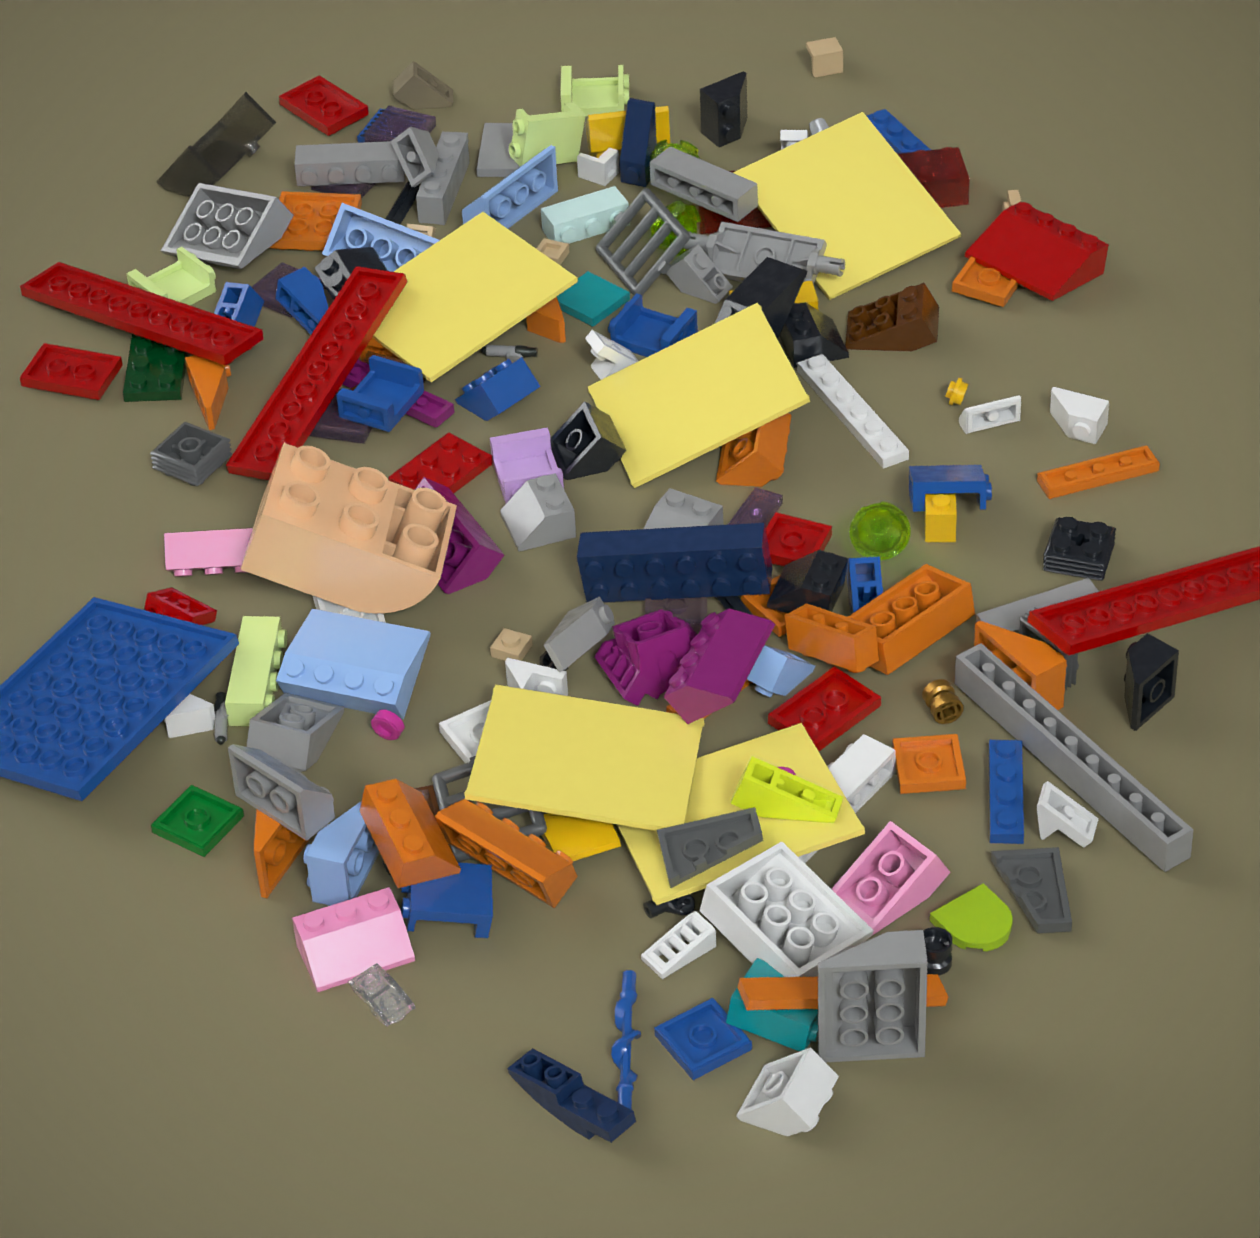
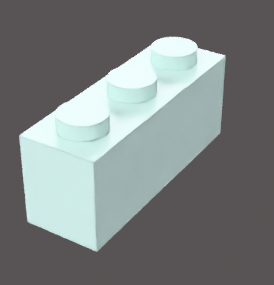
[541,186,630,244]

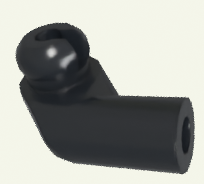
[643,894,695,919]

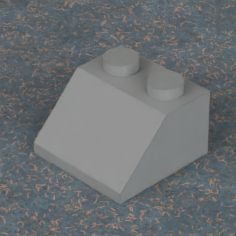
[500,473,576,552]

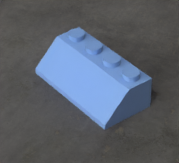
[462,145,558,229]
[322,203,440,272]

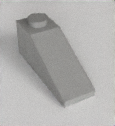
[544,597,615,672]

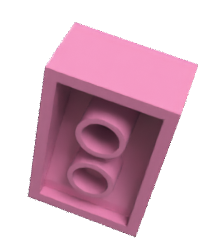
[832,821,951,935]

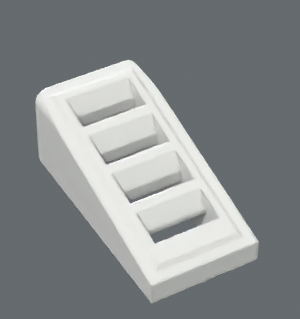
[641,911,716,979]

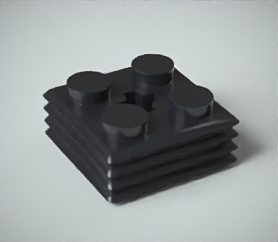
[1043,517,1116,581]

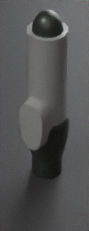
[481,345,538,361]
[214,692,229,745]

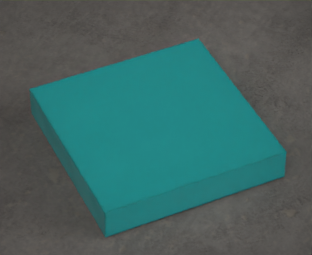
[557,271,630,327]

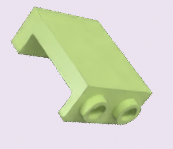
[561,65,629,116]
[509,102,586,167]
[126,247,216,305]

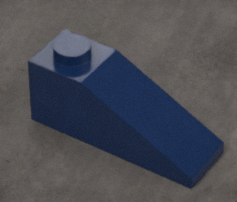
[620,98,657,187]

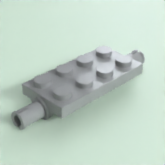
[684,222,845,285]

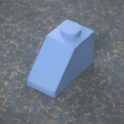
[747,645,815,697]

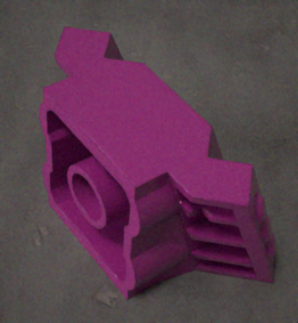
[594,609,697,706]

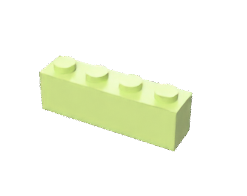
[225,616,287,726]

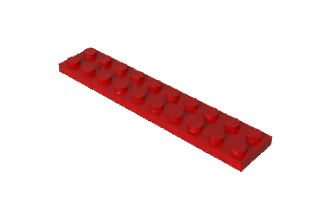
[20,262,264,366]
[226,266,408,480]
[1027,546,1260,656]

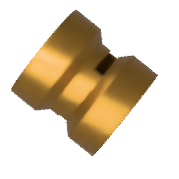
[922,679,964,724]

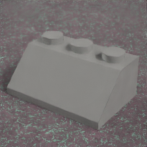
[228,744,335,841]

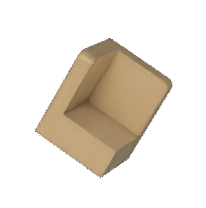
[806,37,843,77]

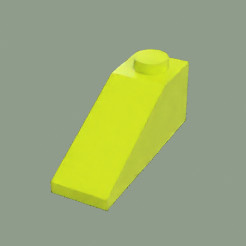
[730,756,843,823]

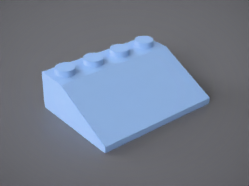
[276,609,431,720]

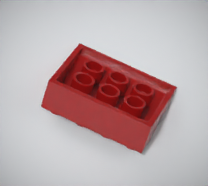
[965,202,1109,301]

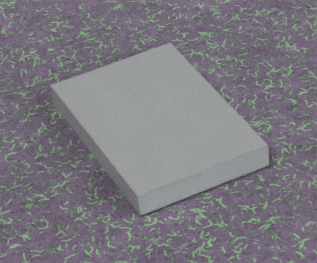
[477,123,519,177]

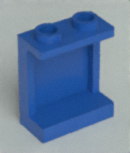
[608,293,698,357]
[336,355,424,432]
[909,465,992,512]
[401,862,493,938]

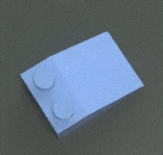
[303,802,380,906]

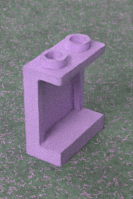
[490,427,564,503]

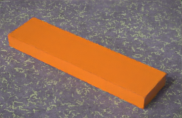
[1037,445,1160,499]

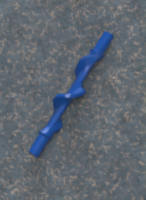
[611,970,641,1110]

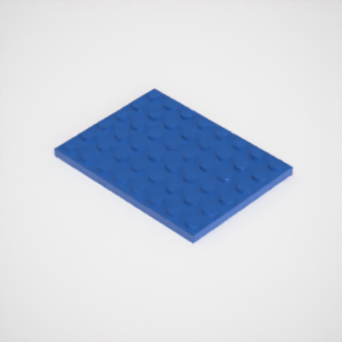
[0,597,239,801]

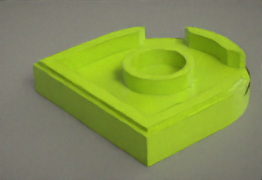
[930,883,1013,951]

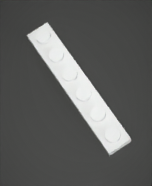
[797,354,909,469]

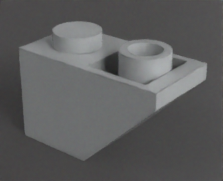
[666,244,733,304]

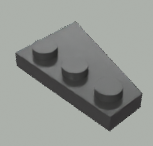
[657,807,763,888]
[991,847,1072,933]

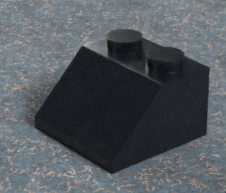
[700,71,748,147]
[315,247,388,300]
[779,302,849,368]
[550,401,627,480]
[767,550,848,613]
[1124,633,1179,731]

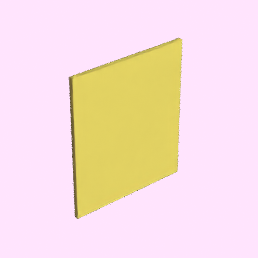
[733,112,961,300]
[372,212,578,383]
[588,303,810,488]
[464,684,705,831]
[616,723,865,905]

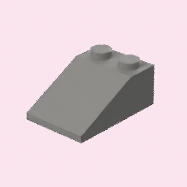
[644,488,723,529]
[247,692,344,772]

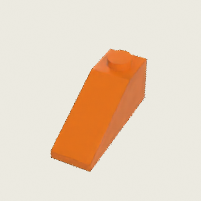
[185,355,231,430]

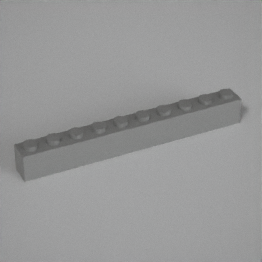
[955,643,1193,872]

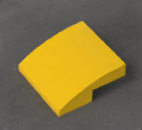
[541,813,621,861]

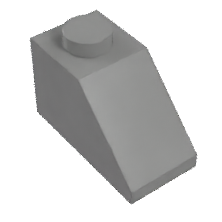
[391,127,439,187]

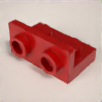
[144,587,217,625]

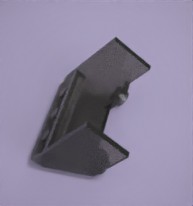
[156,92,276,197]

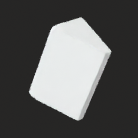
[959,395,1021,434]

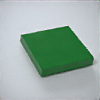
[151,785,244,857]

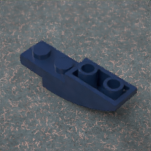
[507,1048,636,1143]

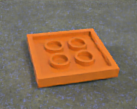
[269,191,362,251]

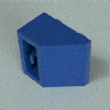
[455,357,541,421]

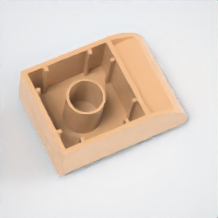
[240,443,457,614]

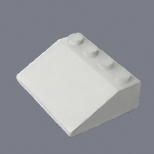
[700,842,874,977]

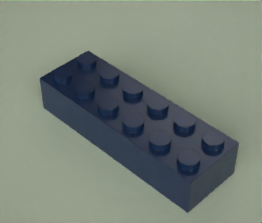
[577,523,773,602]

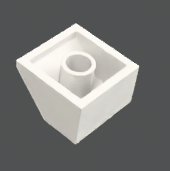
[736,1047,839,1137]

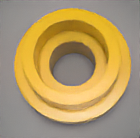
[945,377,969,406]

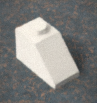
[1050,387,1109,444]

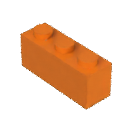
[785,604,879,673]

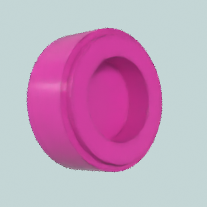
[371,710,405,740]

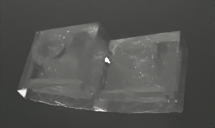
[348,963,416,1027]

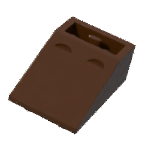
[845,282,939,352]

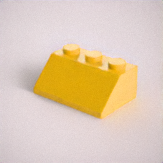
[586,106,670,158]

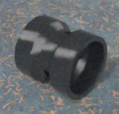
[923,927,953,976]

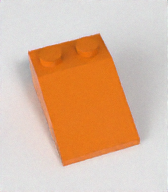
[974,621,1067,710]
[254,809,310,899]

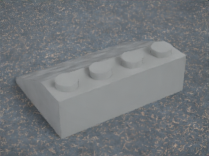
[161,183,294,269]
[818,930,928,1062]

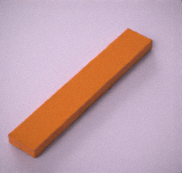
[737,974,949,1010]

